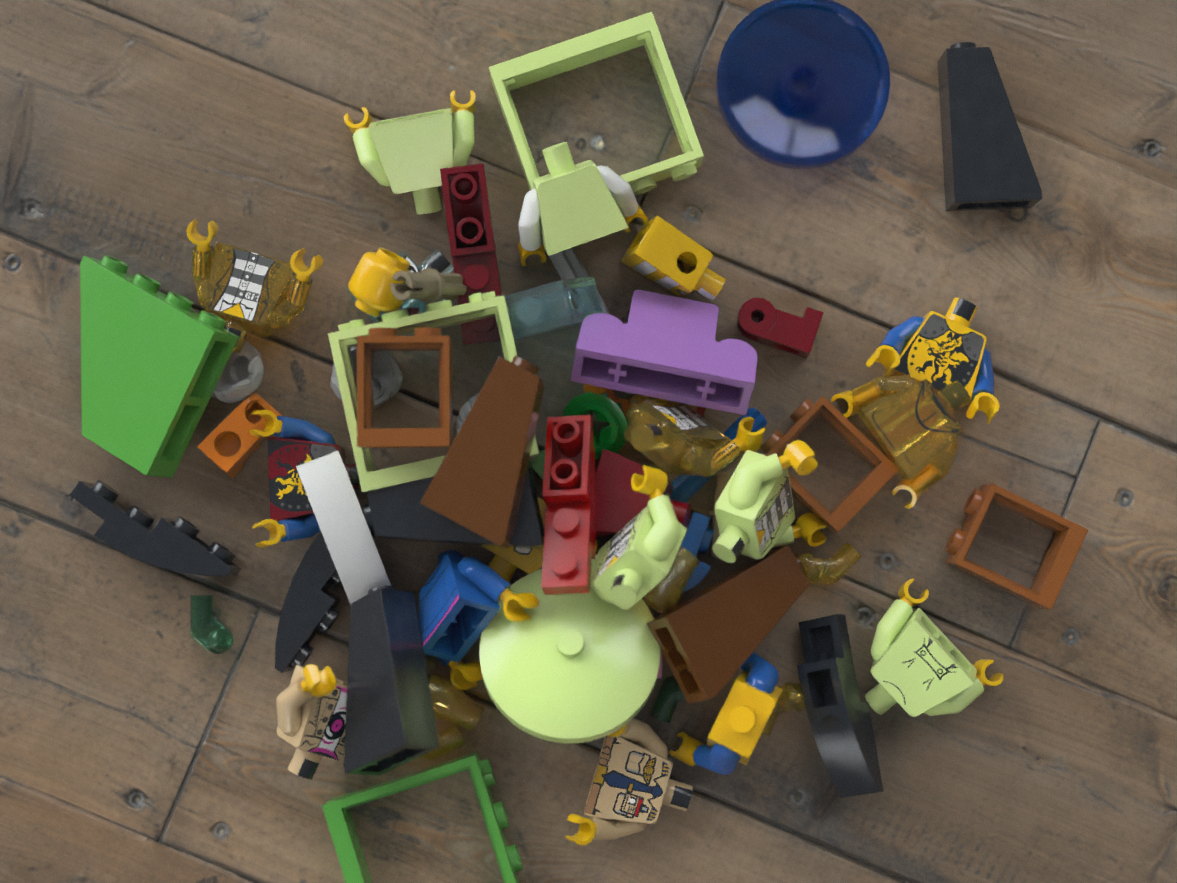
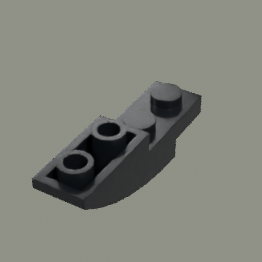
[69,480,242,576]
[275,508,376,673]
[797,614,884,798]

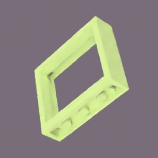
[489,12,704,195]
[328,291,539,492]

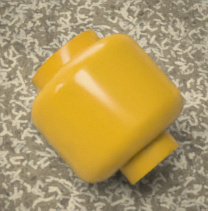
[348,247,410,317]

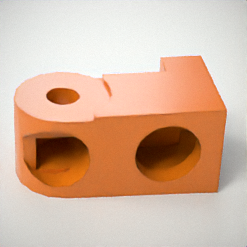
[197,393,283,479]

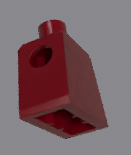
[595,449,691,541]

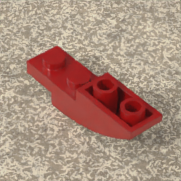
[541,415,596,595]

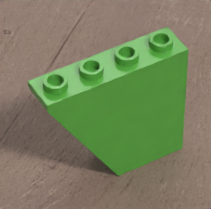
[80,255,239,478]

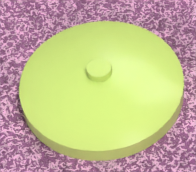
[479,569,661,744]

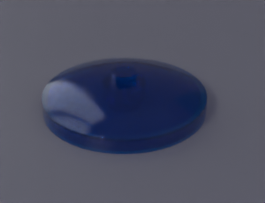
[716,0,890,169]

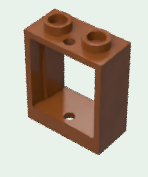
[357,327,453,448]
[760,396,899,534]
[945,483,1088,610]

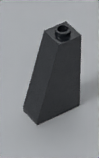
[938,42,1042,211]
[364,461,544,549]
[344,585,440,776]

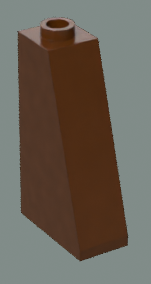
[420,356,545,549]
[647,545,810,704]

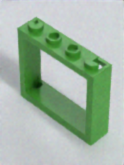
[322,751,523,883]

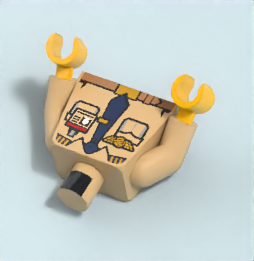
[565,718,693,846]

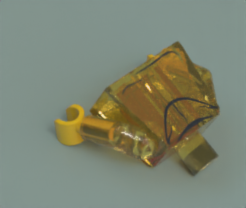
[831,375,971,509]

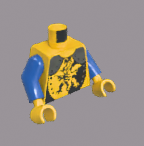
[866,297,1000,424]
[669,651,783,775]

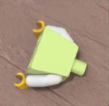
[518,142,648,266]

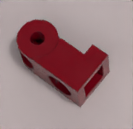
[737,297,824,359]

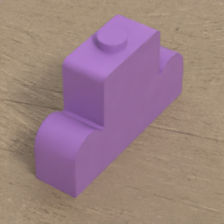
[571,290,758,415]

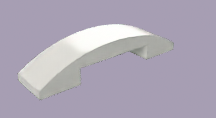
[296,451,391,605]

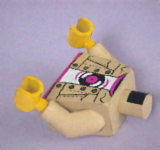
[276,665,347,780]

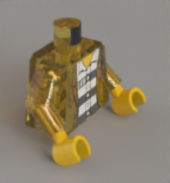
[186,218,323,353]
[624,394,765,477]

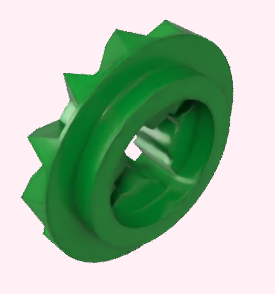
[562,390,630,459]

